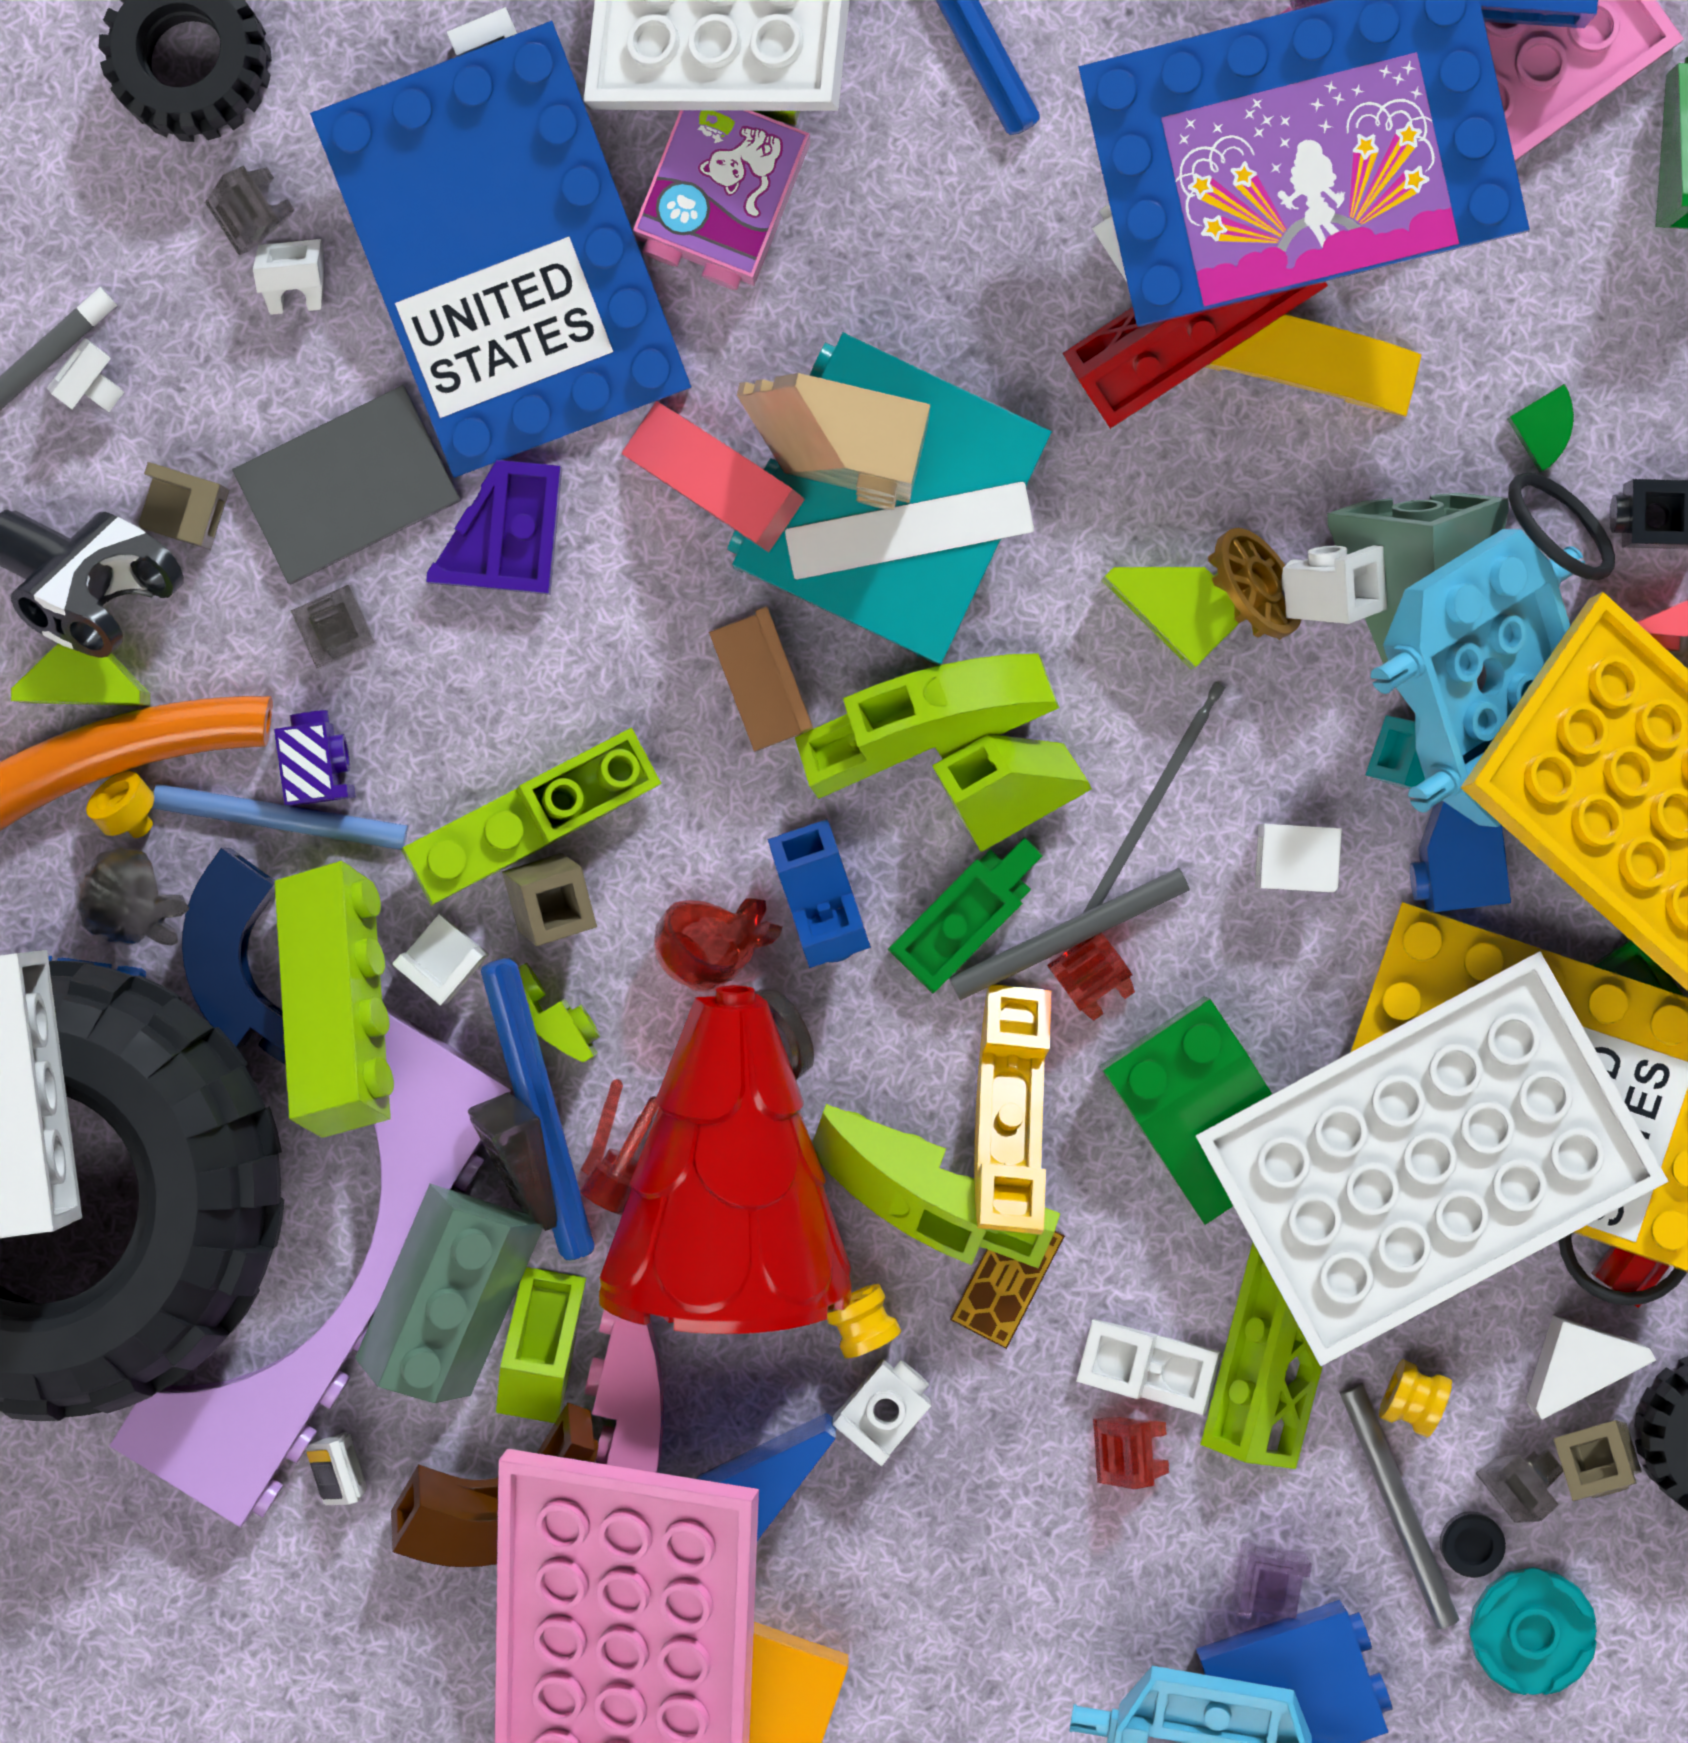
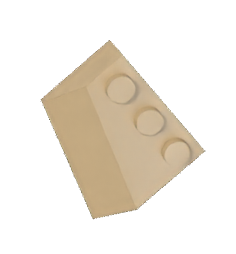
[737,373,930,510]

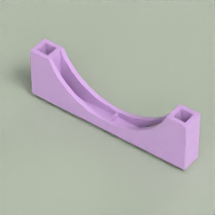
[109,1007,518,1527]

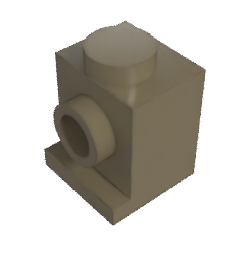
[1553,1420,1642,1501]

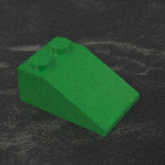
[1098,996,1272,1225]

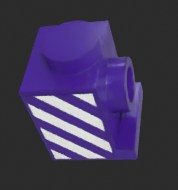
[274,710,356,806]

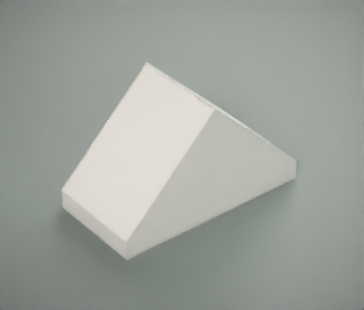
[1526,1315,1656,1420]

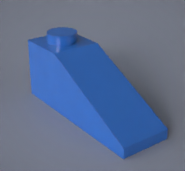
[1410,740,1511,912]

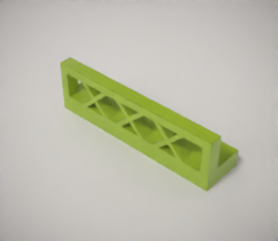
[1200,1242,1323,1469]

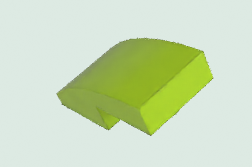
[510,958,601,1062]

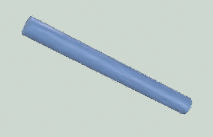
[152,784,408,850]

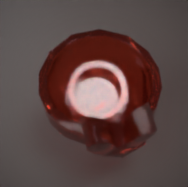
[653,898,783,993]

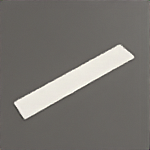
[785,482,1034,579]

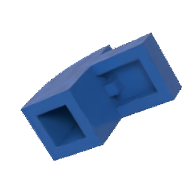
[767,819,871,968]

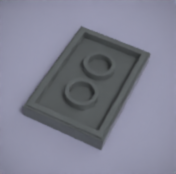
[232,385,461,585]

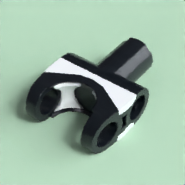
[0,509,184,658]

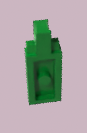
[887,837,1043,994]

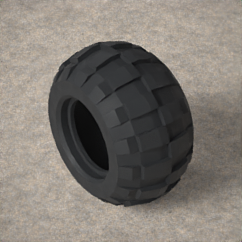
[0,961,285,1421]

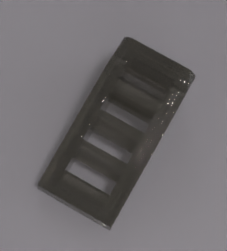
[468,1092,558,1231]

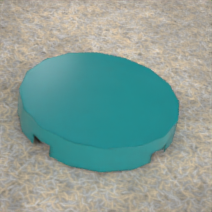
[1469,1567,1597,1695]

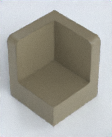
[139,462,230,550]

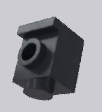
[1609,479,1688,550]

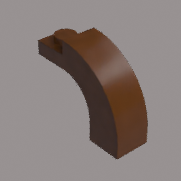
[391,1402,599,1567]

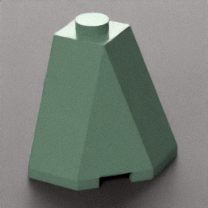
[1327,493,1509,664]

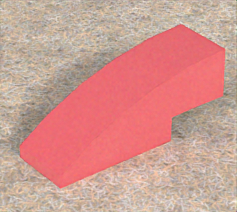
[621,401,805,553]

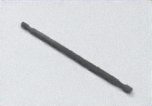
[1069,682,1226,952]

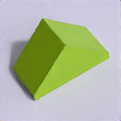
[11,643,151,706]

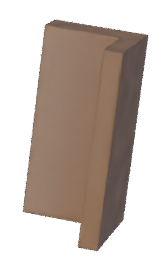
[709,606,813,752]

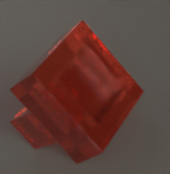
[1047,933,1135,1021]
[1093,1417,1169,1490]

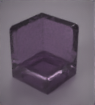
[1231,1542,1312,1619]

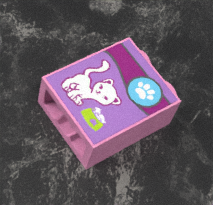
[633,110,810,290]

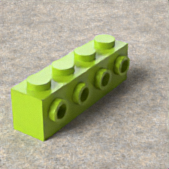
[274,861,394,1138]

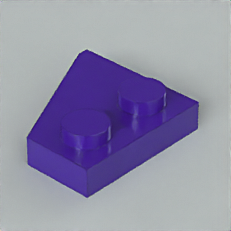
[426,460,562,595]

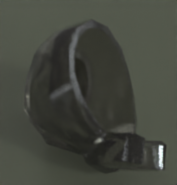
[74,847,189,946]

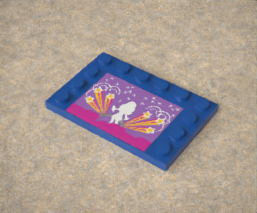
[1078,0,1530,327]

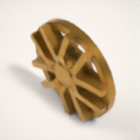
[1208,528,1301,640]

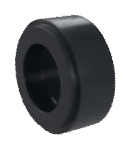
[1440,1511,1506,1578]

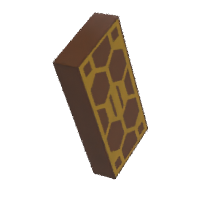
[950,1230,1065,1349]

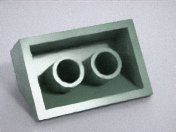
[355,1183,545,1403]

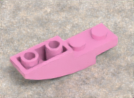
[584,1310,664,1473]

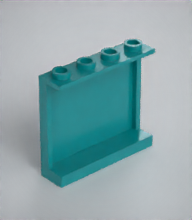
[727,332,1052,666]

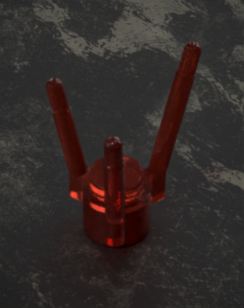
[580,1079,659,1215]

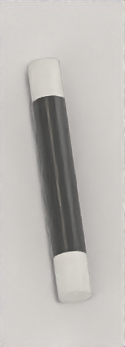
[0,286,118,411]

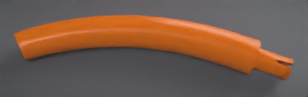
[0,696,273,831]

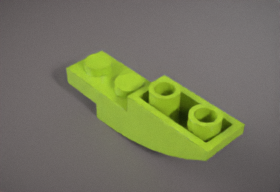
[794,653,1060,799]
[401,727,662,906]
[812,1104,1061,1268]

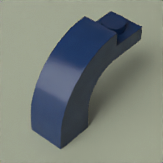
[182,848,286,1065]

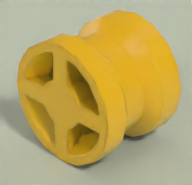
[826,1284,901,1359]
[1379,1359,1452,1438]

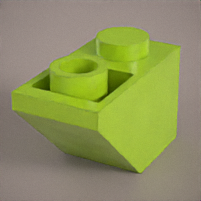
[932,734,1092,852]

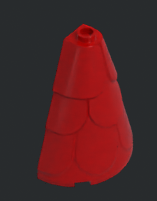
[599,985,852,1334]

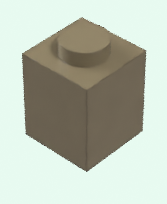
[502,853,597,947]

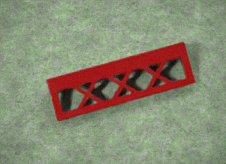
[1062,282,1328,429]

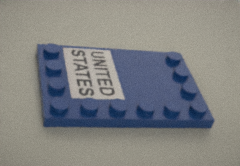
[310,20,692,478]

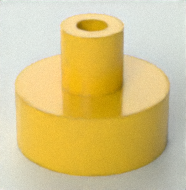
[86,771,154,838]

